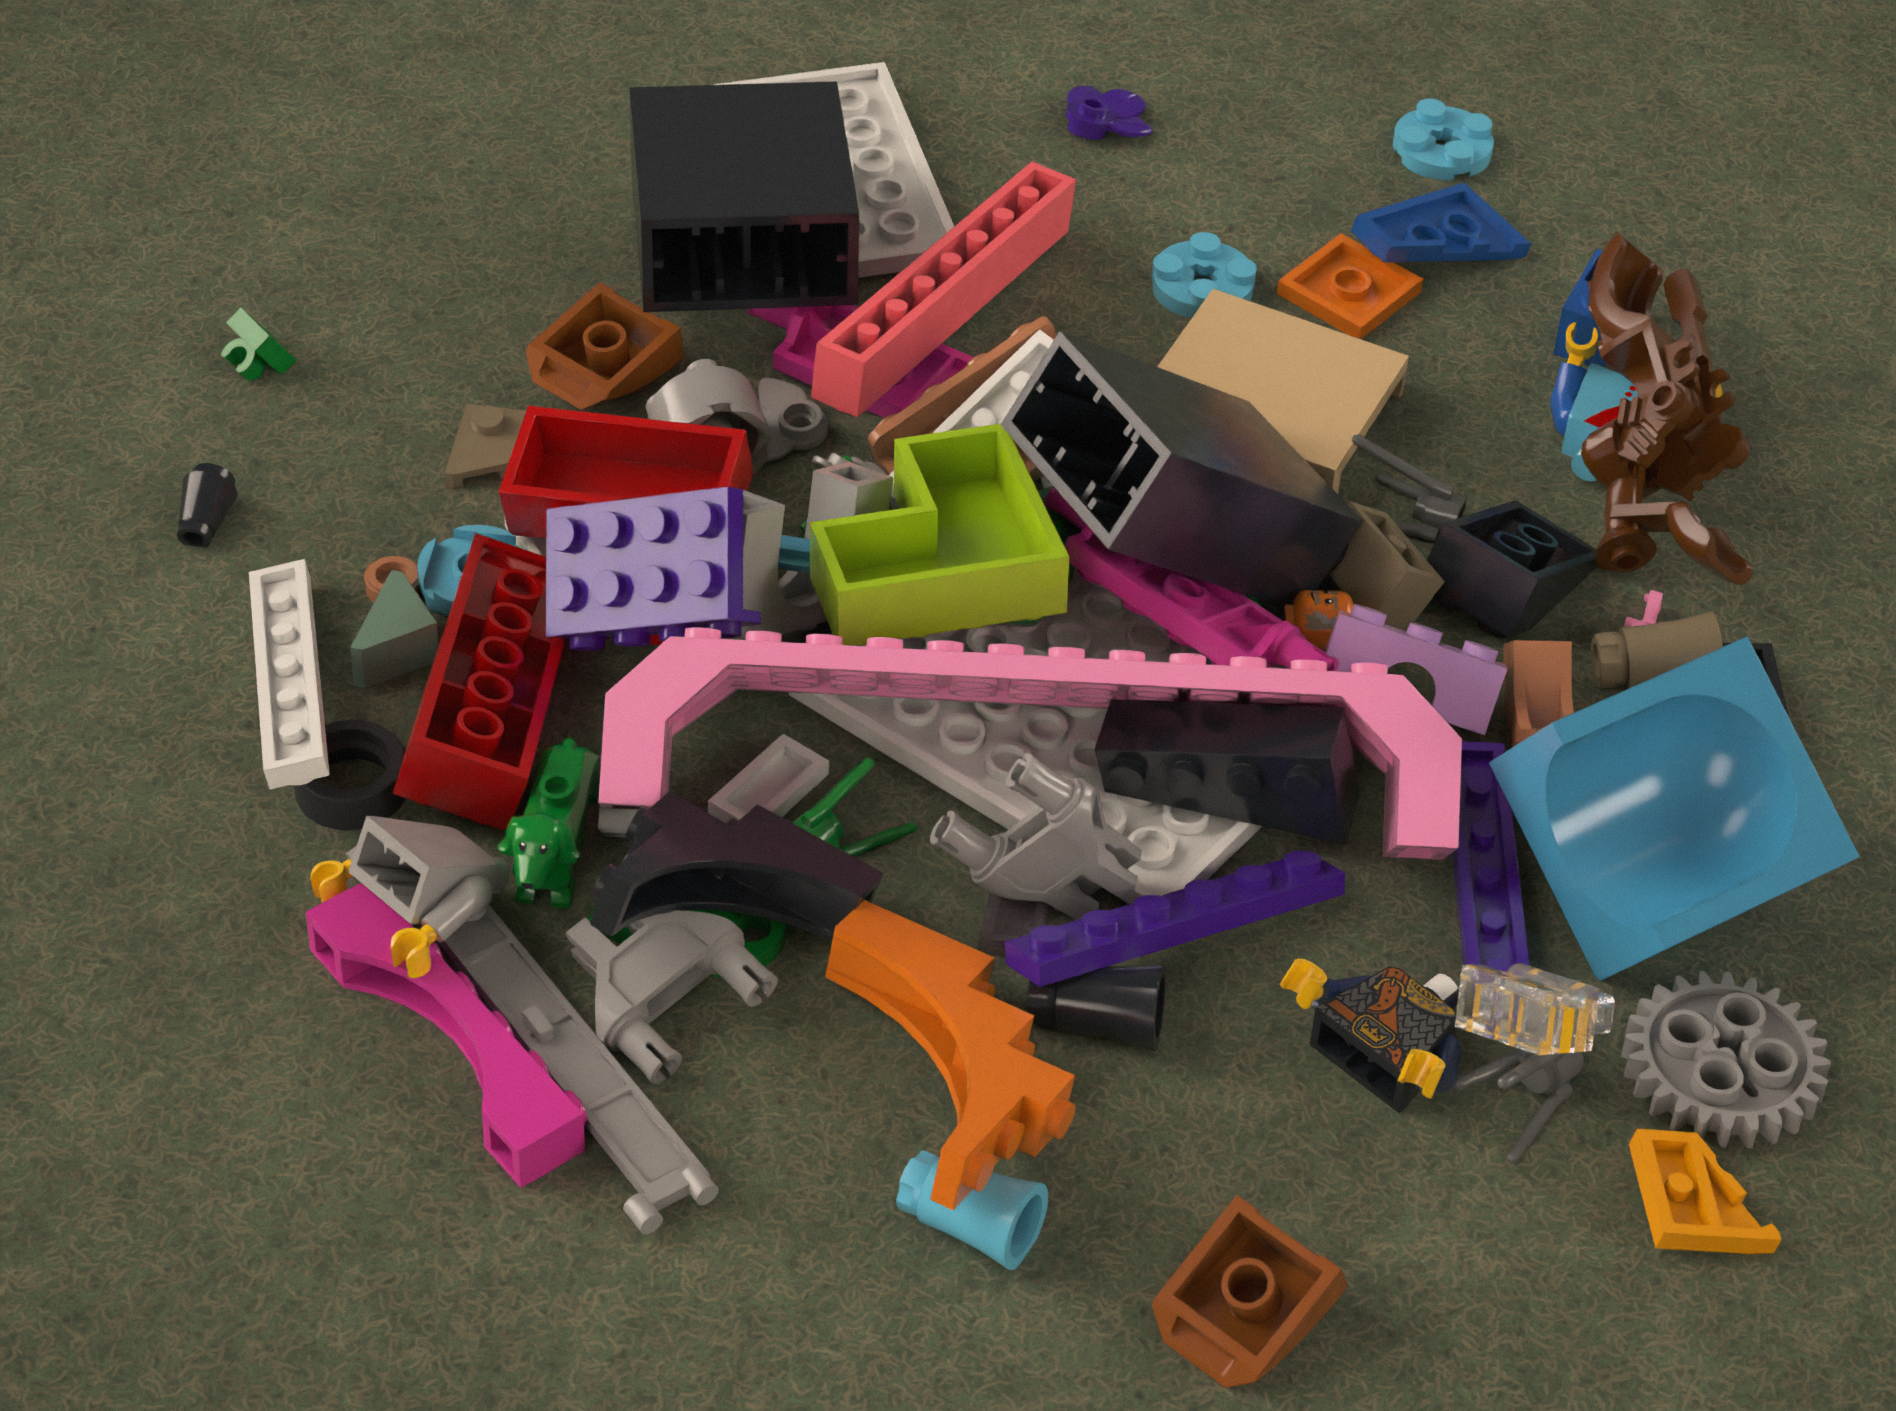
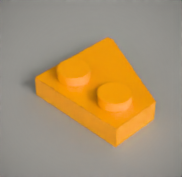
[1629,1129,1782,1254]

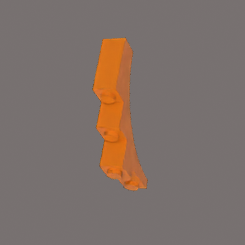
[825,900,1076,1211]

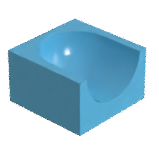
[1489,636,1860,981]

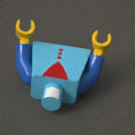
[1550,322,1722,481]

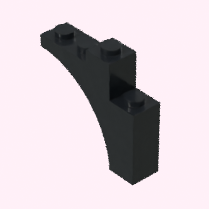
[590,792,884,941]

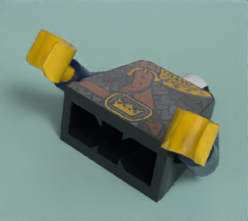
[1279,958,1461,1113]

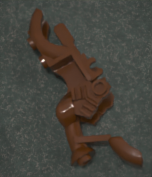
[1581,231,1753,585]

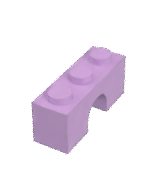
[1325,604,1507,735]

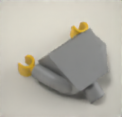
[310,816,509,979]

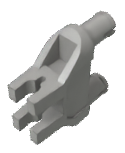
[930,753,1142,920]
[566,910,778,1085]

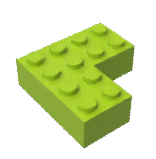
[810,423,1069,646]

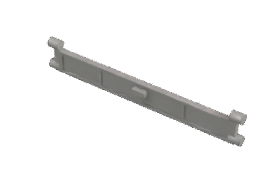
[437,905,719,1234]

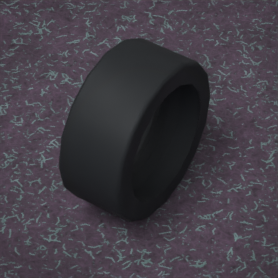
[294,719,405,831]

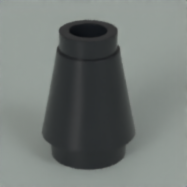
[177,463,238,548]

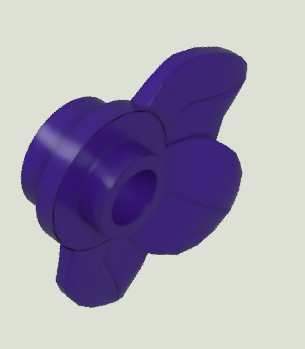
[1065,86,1153,140]

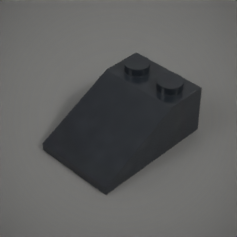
[1427,500,1598,638]

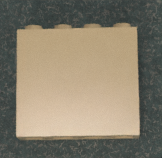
[1157,289,1409,494]

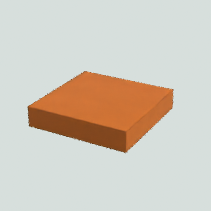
[1277,233,1423,339]

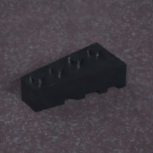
[1094,699,1360,844]

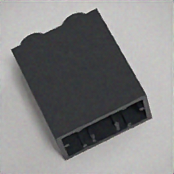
[629,81,859,312]
[1000,331,1363,607]

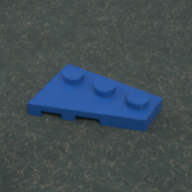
[1351,182,1531,263]

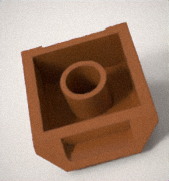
[526,282,685,410]
[1152,1195,1348,1388]

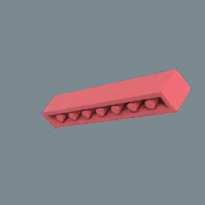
[811,161,1076,418]

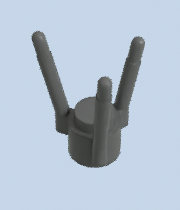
[1352,434,1467,543]
[1453,1032,1584,1163]

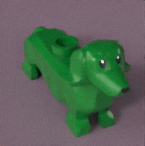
[497,737,601,909]

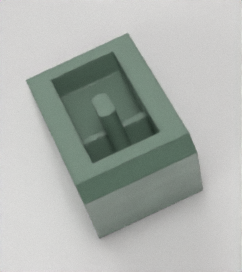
[350,570,439,688]

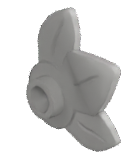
[758,378,828,462]

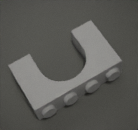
[721,462,893,640]

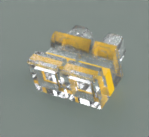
[1455,963,1615,1055]

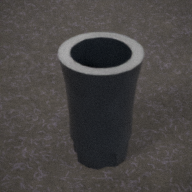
[1026,964,1166,1052]

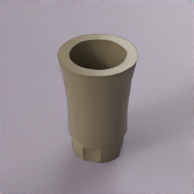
[1591,611,1723,690]

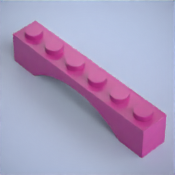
[305,883,588,1188]

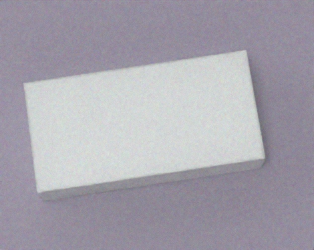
[708,734,829,823]

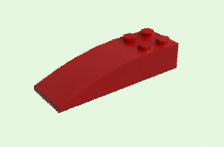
[392,533,565,831]

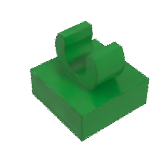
[221,307,297,380]

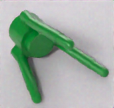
[792,758,917,857]

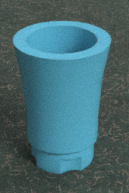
[896,1150,1048,1270]

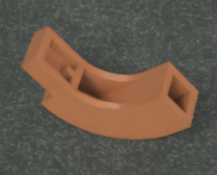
[1503,640,1574,748]

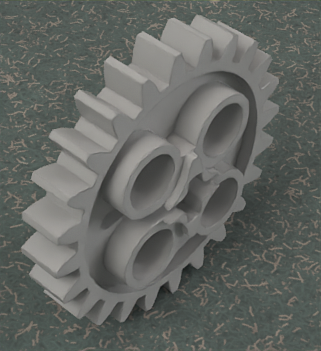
[1621,971,1831,1149]

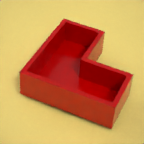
[498,406,753,645]

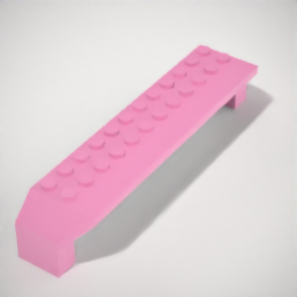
[598,627,1462,860]

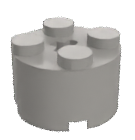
[646,359,771,475]

